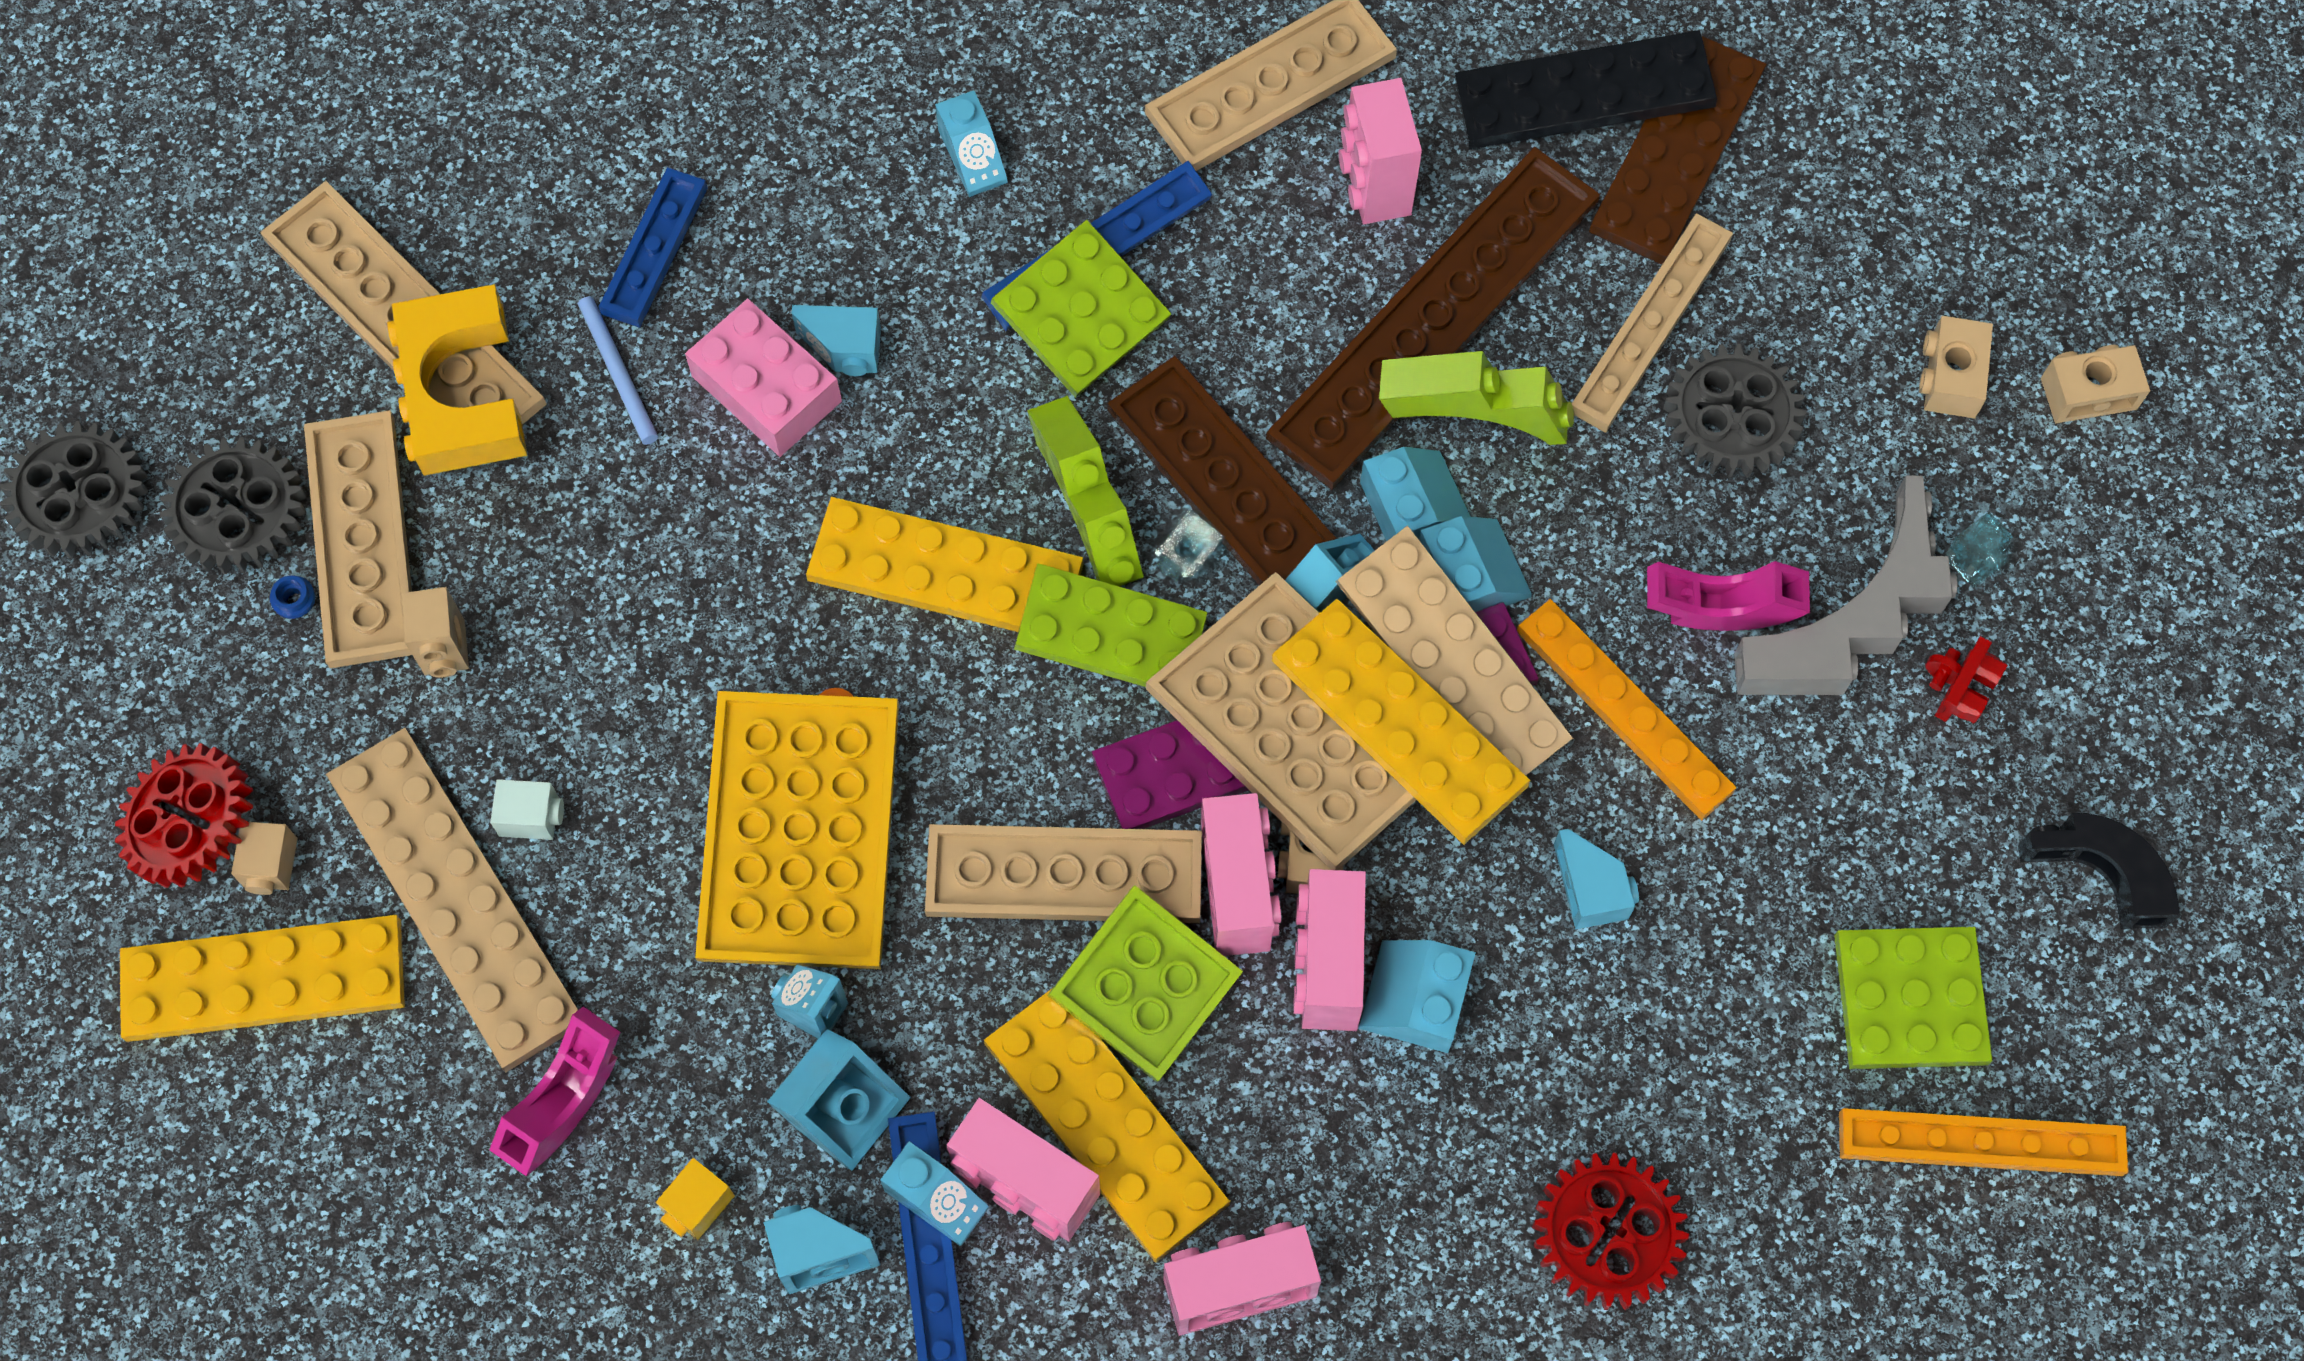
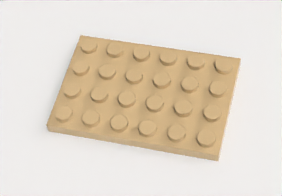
[1146,572,1416,870]

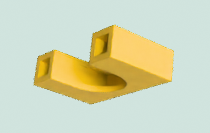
[387,284,527,476]

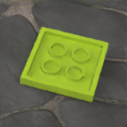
[991,220,1171,398]
[1047,885,1243,1082]
[1834,927,1992,1069]

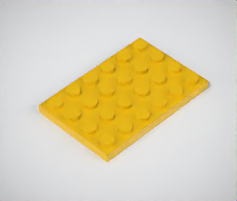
[695,691,899,969]

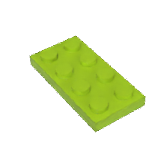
[1014,563,1207,687]

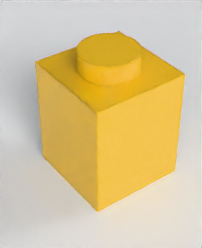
[656,1158,735,1240]

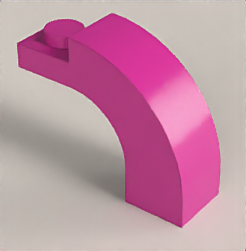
[1647,561,1810,631]
[489,1007,620,1177]

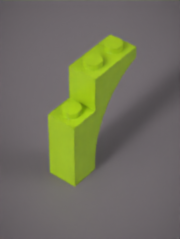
[1379,351,1574,445]
[1027,396,1144,587]

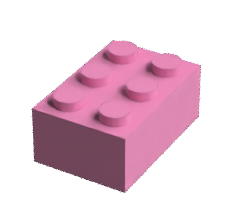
[1338,78,1422,225]
[685,298,842,457]
[1200,793,1281,956]
[1293,869,1366,1031]
[947,1098,1100,1242]
[1163,1222,1321,1336]

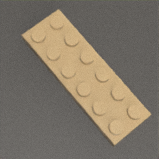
[1145,0,1397,171]
[304,410,412,669]
[1335,525,1573,776]
[925,824,1202,923]

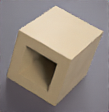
[231,822,298,895]

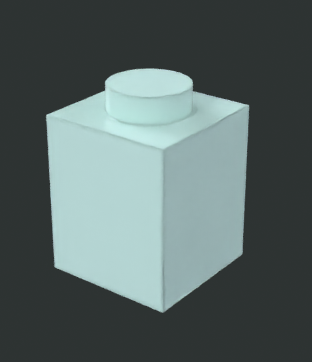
[490,780,564,840]

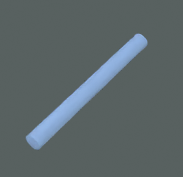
[578,296,658,445]

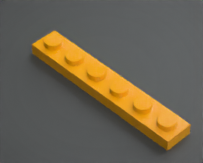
[1517,599,1737,821]
[1839,1108,2128,1176]

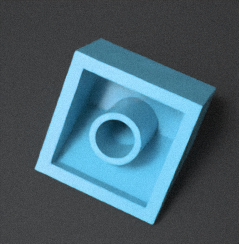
[1360,447,1470,542]
[1419,516,1532,612]
[1358,940,1476,1053]
[767,1029,911,1171]
[763,1205,881,1294]

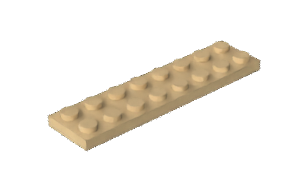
[260,181,547,425]
[326,728,578,1073]

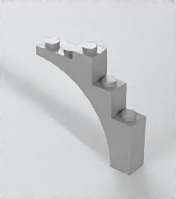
[1734,475,1957,695]

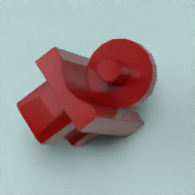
[1925,636,2008,724]

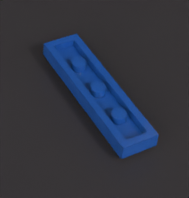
[599,167,708,328]

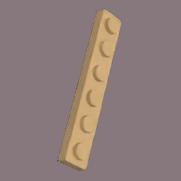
[1572,213,1733,433]

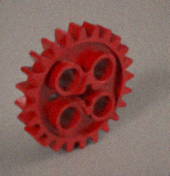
[115,743,253,888]
[1532,1153,1689,1310]

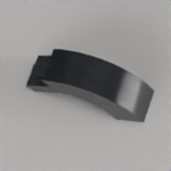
[2018,813,2180,929]

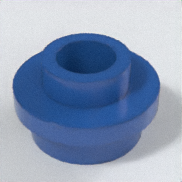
[270,576,316,619]

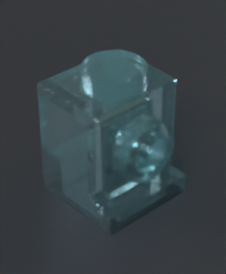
[1153,509,1224,581]
[1945,512,2013,589]

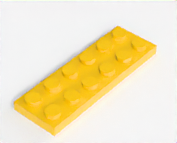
[806,497,1083,632]
[1272,599,1530,845]
[120,915,405,1042]
[984,989,1230,1263]

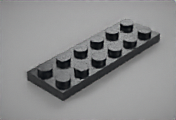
[1455,30,1717,150]

